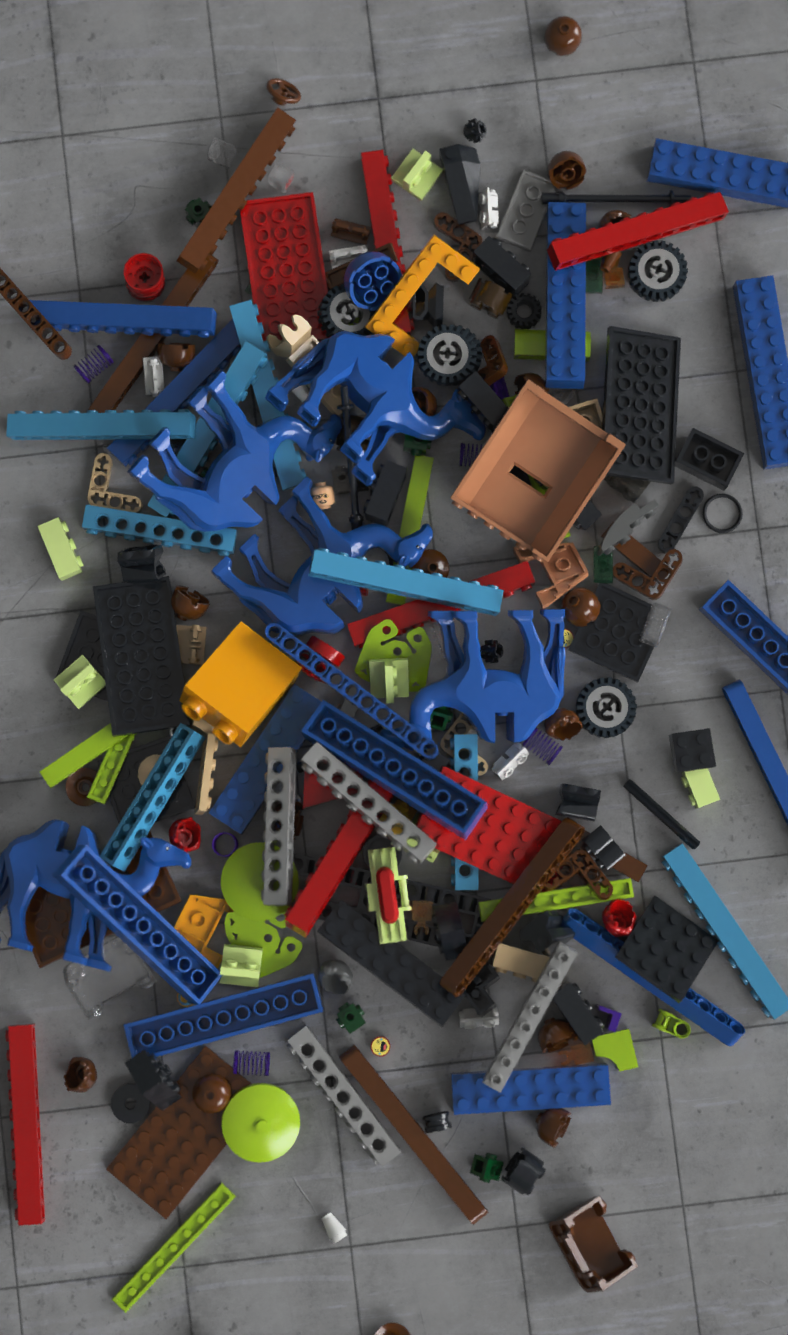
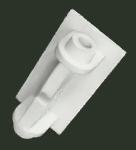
[478,187,499,230]
[329,245,367,269]
[143,356,164,397]
[491,742,529,781]
[459,1008,499,1029]

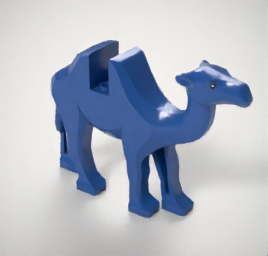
[265,331,486,486]
[127,370,343,532]
[211,476,433,636]
[380,609,566,751]
[0,820,191,972]

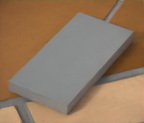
[495,169,556,252]

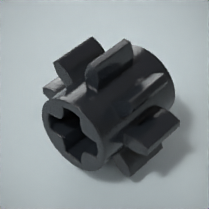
[463,118,487,143]
[480,639,504,663]

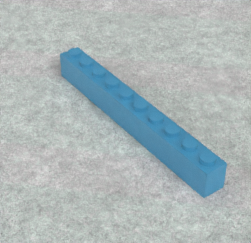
[229,300,306,491]
[147,341,268,517]
[6,409,196,440]
[308,548,504,616]
[661,843,788,1020]

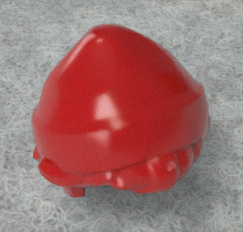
[169,817,201,852]
[602,899,636,937]

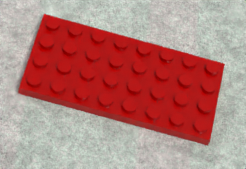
[240,192,331,348]
[415,766,568,893]

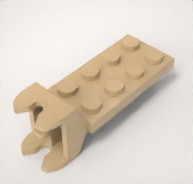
[267,315,352,415]
[190,718,218,815]

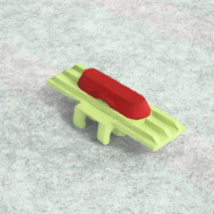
[365,847,412,944]

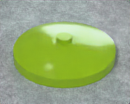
[221,842,299,921]
[221,1083,300,1163]

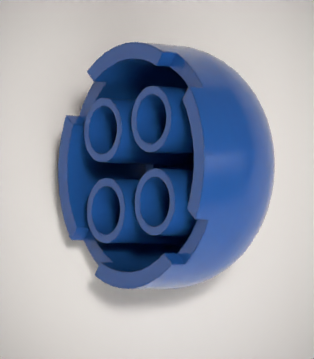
[344,251,402,311]

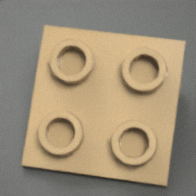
[176,625,207,665]

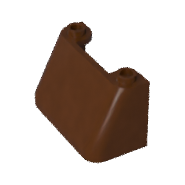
[549,1196,638,1293]

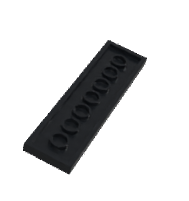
[317,900,466,1027]

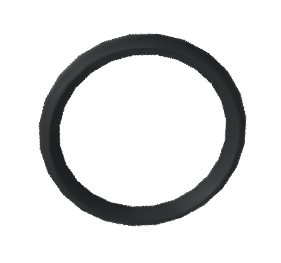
[702,493,743,533]

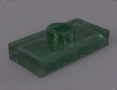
[586,257,603,294]
[593,546,613,583]

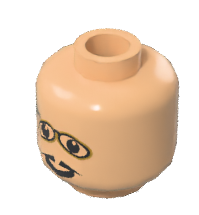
[311,482,335,510]

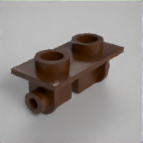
[330,218,371,245]

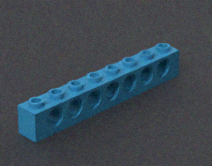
[82,505,238,556]
[100,723,205,872]
[450,734,479,890]

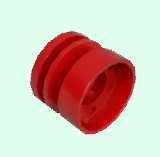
[123,253,165,302]
[294,635,345,685]

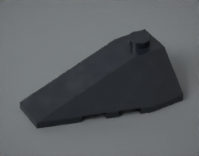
[439,144,481,226]

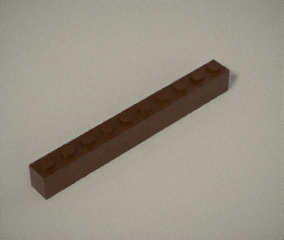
[176,107,296,274]

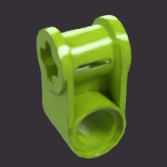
[651,1008,691,1038]

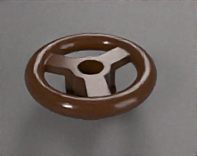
[266,78,301,106]

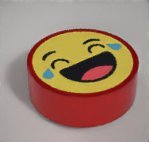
[563,629,574,648]
[371,1036,390,1056]

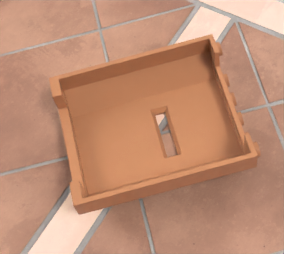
[450,380,626,563]

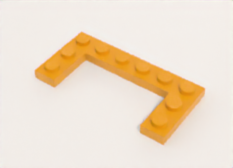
[365,234,480,357]

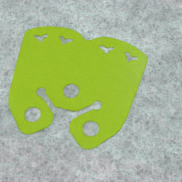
[354,619,432,692]
[225,910,302,978]

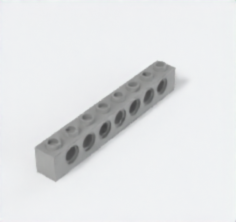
[301,742,437,865]
[261,747,296,906]
[483,941,577,1093]
[287,1025,401,1167]

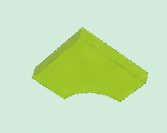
[592,1028,638,1072]

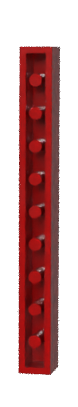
[361,149,414,336]
[547,192,729,271]
[347,561,535,649]
[5,1024,45,1226]

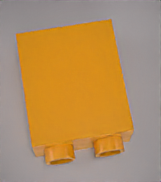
[179,621,302,748]

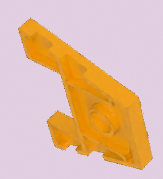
[173,894,234,969]

